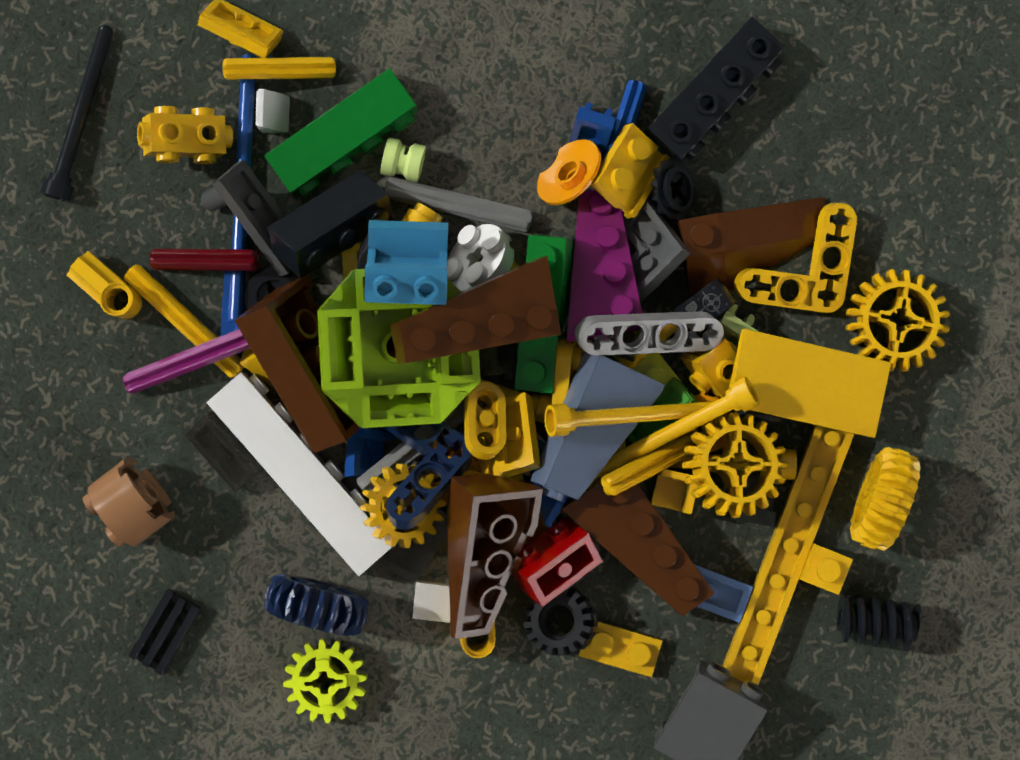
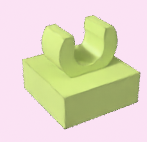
[706,303,758,347]

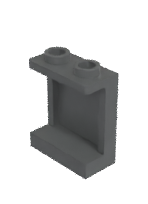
[654,660,768,760]

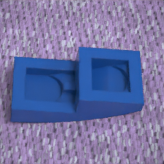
[344,427,394,479]

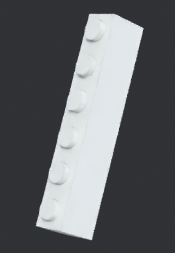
[206,372,392,576]

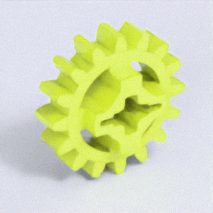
[283,638,368,723]

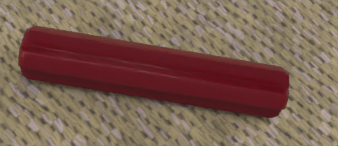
[150,249,259,271]

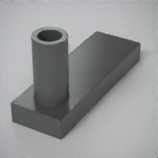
[201,160,292,277]

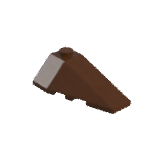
[675,197,829,298]
[447,474,543,639]

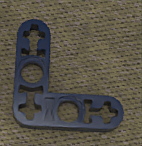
[384,421,473,530]

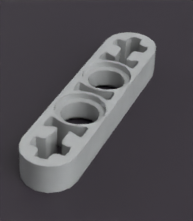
[575,311,724,356]

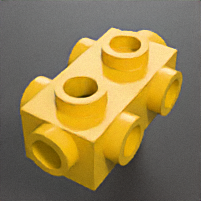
[137,106,233,164]

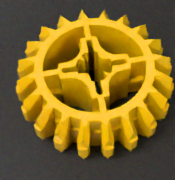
[845,269,950,372]
[682,412,788,518]
[850,447,921,551]

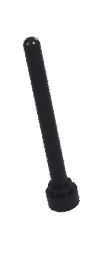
[40,25,113,202]

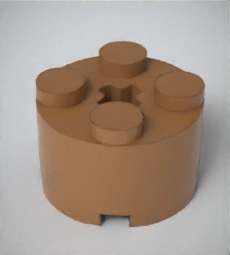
[82,457,175,547]

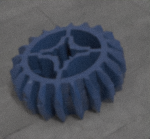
[264,574,369,636]

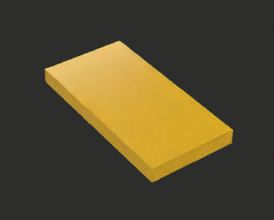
[728,329,891,438]

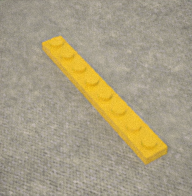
[722,425,854,685]

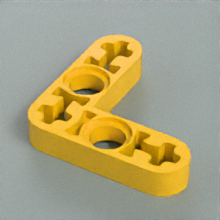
[734,203,857,313]

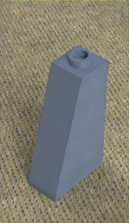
[530,352,665,502]

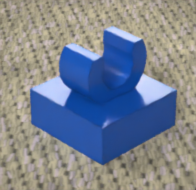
[569,102,616,153]

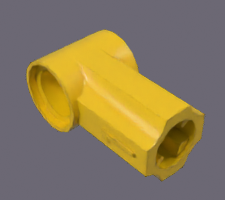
[67,251,142,320]

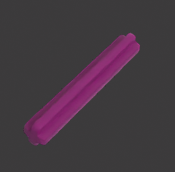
[123,329,250,394]

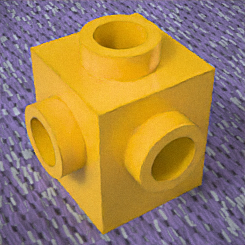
[680,337,738,397]

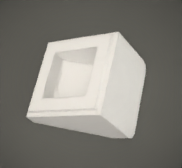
[255,89,290,133]
[412,580,450,623]

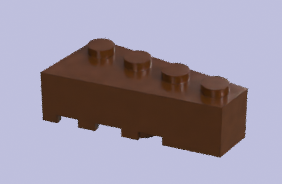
[390,256,561,364]
[234,274,360,453]
[561,482,714,616]

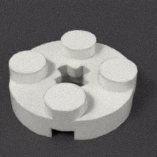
[447,224,514,292]

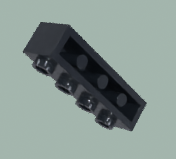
[645,17,786,161]

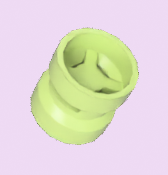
[380,137,426,183]

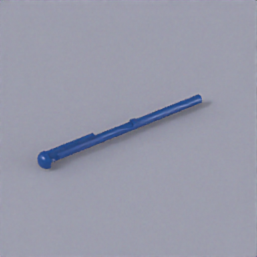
[221,54,257,354]

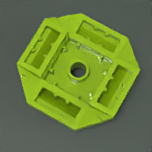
[317,269,481,428]

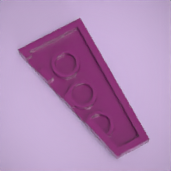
[567,190,642,342]

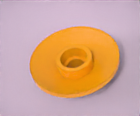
[537,139,601,206]

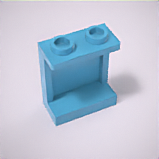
[365,220,448,305]

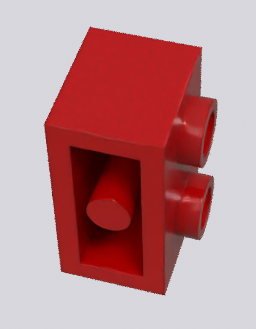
[511,517,603,607]

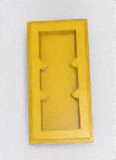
[197,0,284,58]

